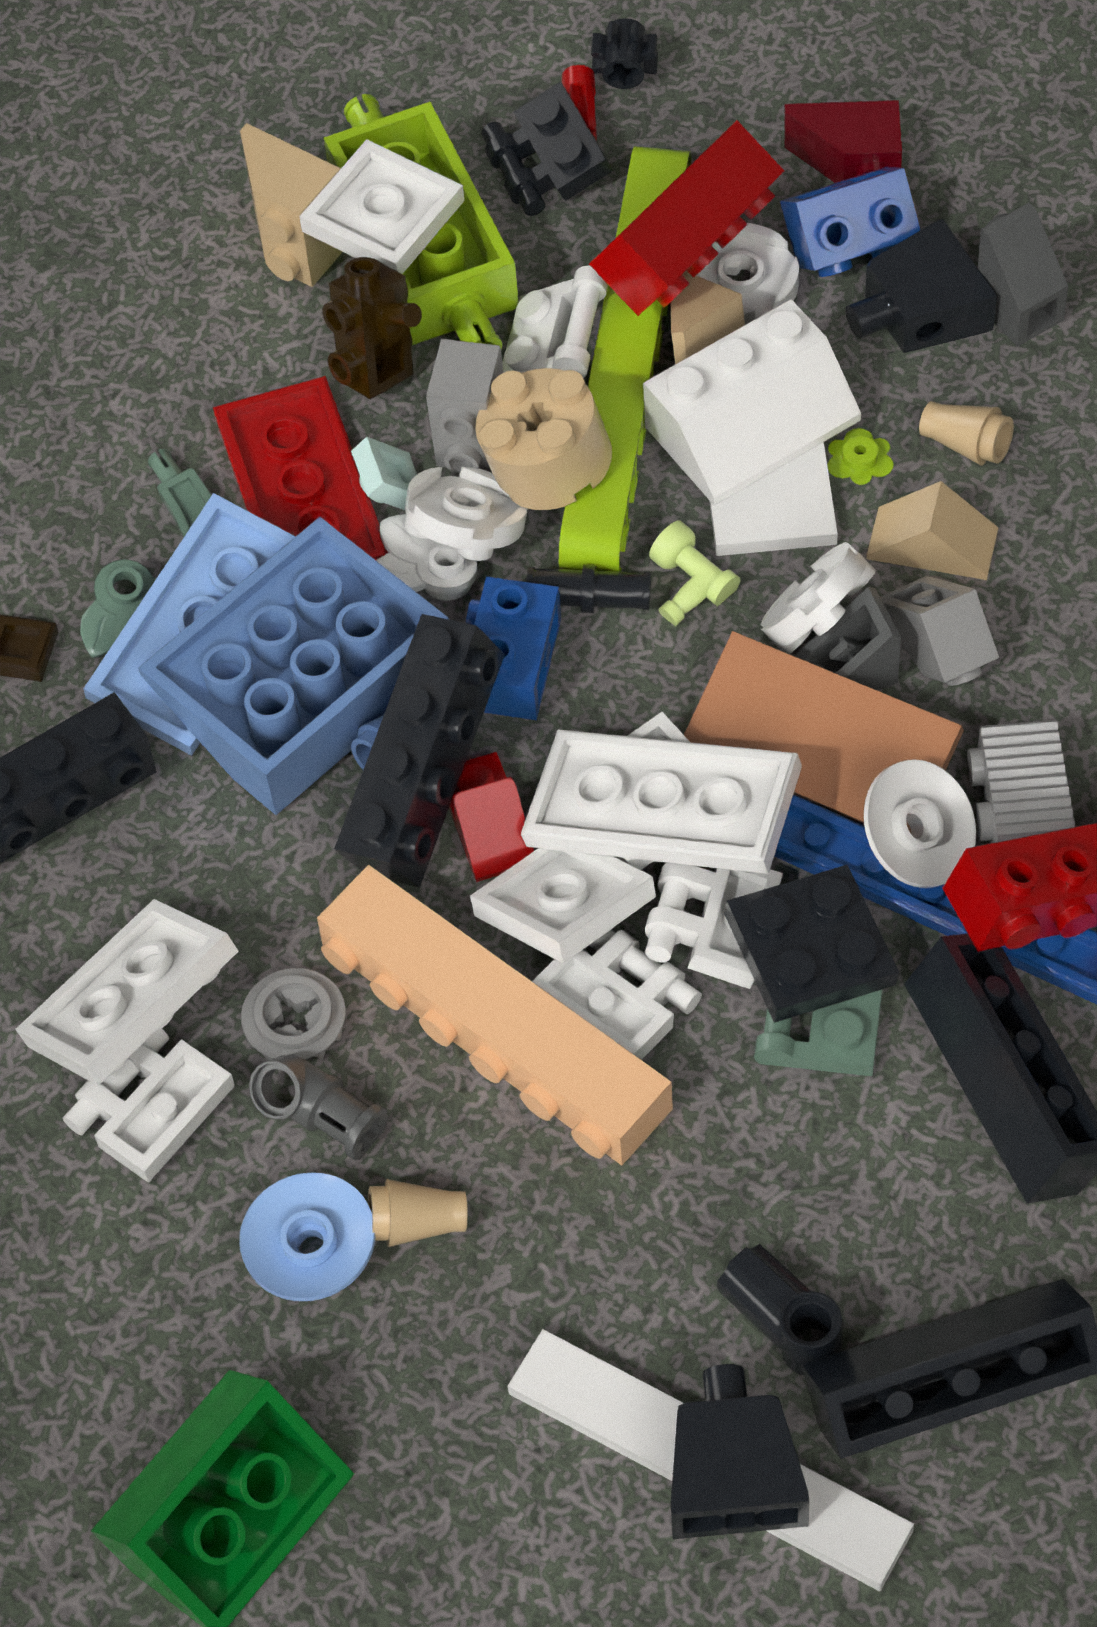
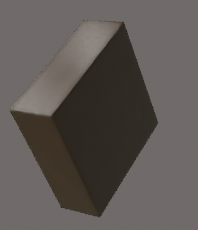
[0,614,59,682]

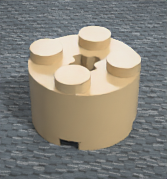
[475,368,612,510]

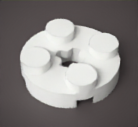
[686,223,799,325]
[404,467,528,561]
[761,542,876,654]

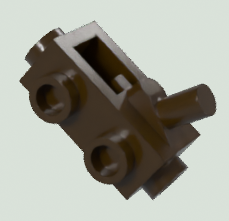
[322,257,422,400]

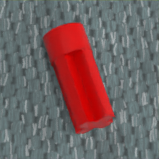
[561,65,597,141]

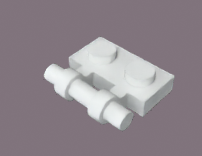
[645,863,783,989]
[532,930,702,1060]
[63,1028,235,1183]

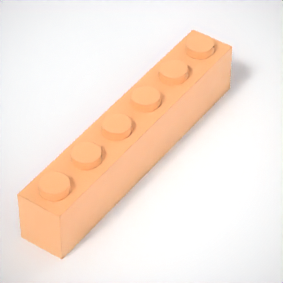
[317,865,673,1165]

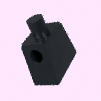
[846,219,997,353]
[670,1364,810,1540]

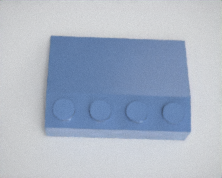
[138,517,449,815]

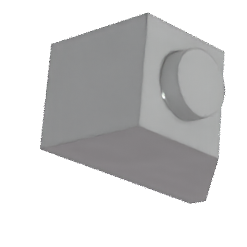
[880,576,999,686]

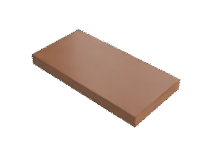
[684,631,964,833]

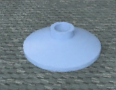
[239,1173,376,1301]

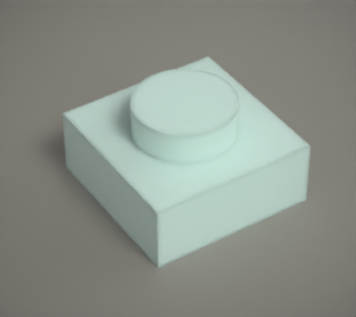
[351,437,417,510]

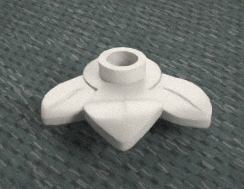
[376,514,478,601]

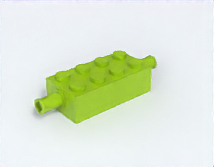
[324,94,519,349]

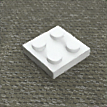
[299,140,464,274]
[470,848,656,963]

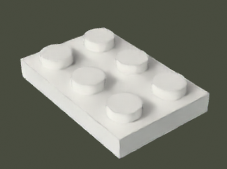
[15,899,239,1086]

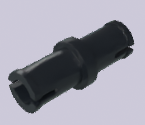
[526,564,651,613]

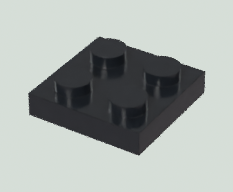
[724,865,899,1023]

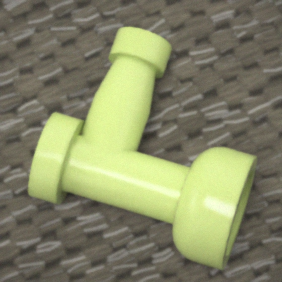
[649,521,740,626]

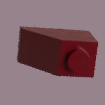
[784,100,902,183]

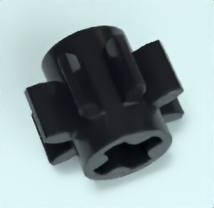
[591,18,658,89]

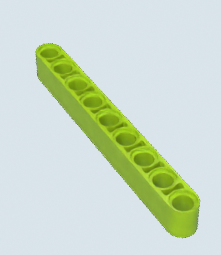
[558,146,692,572]

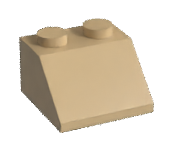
[240,123,342,287]

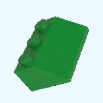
[91,1370,354,1627]

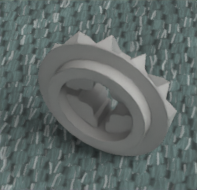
[241,968,347,1061]

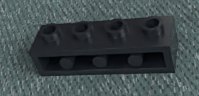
[334,614,505,888]
[0,692,157,863]
[904,933,1097,1204]
[802,1278,1097,1459]

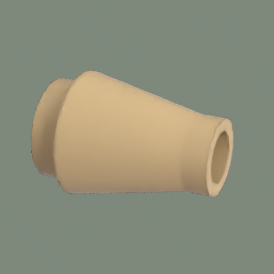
[919,401,1014,465]
[368,1179,467,1247]

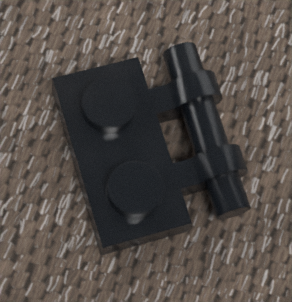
[481,81,614,216]

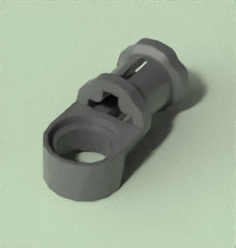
[249,1054,389,1160]

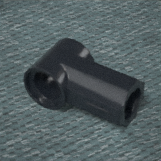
[717,1244,843,1376]

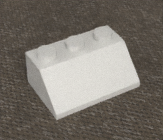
[643,299,861,505]

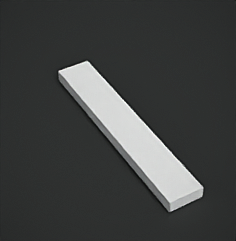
[508,1329,914,1591]

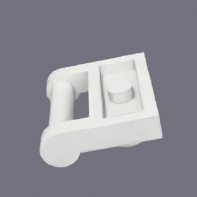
[502,266,608,378]

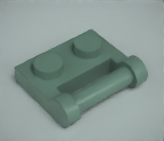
[754,989,883,1076]

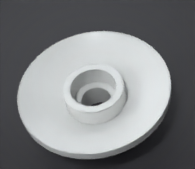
[864,760,976,888]

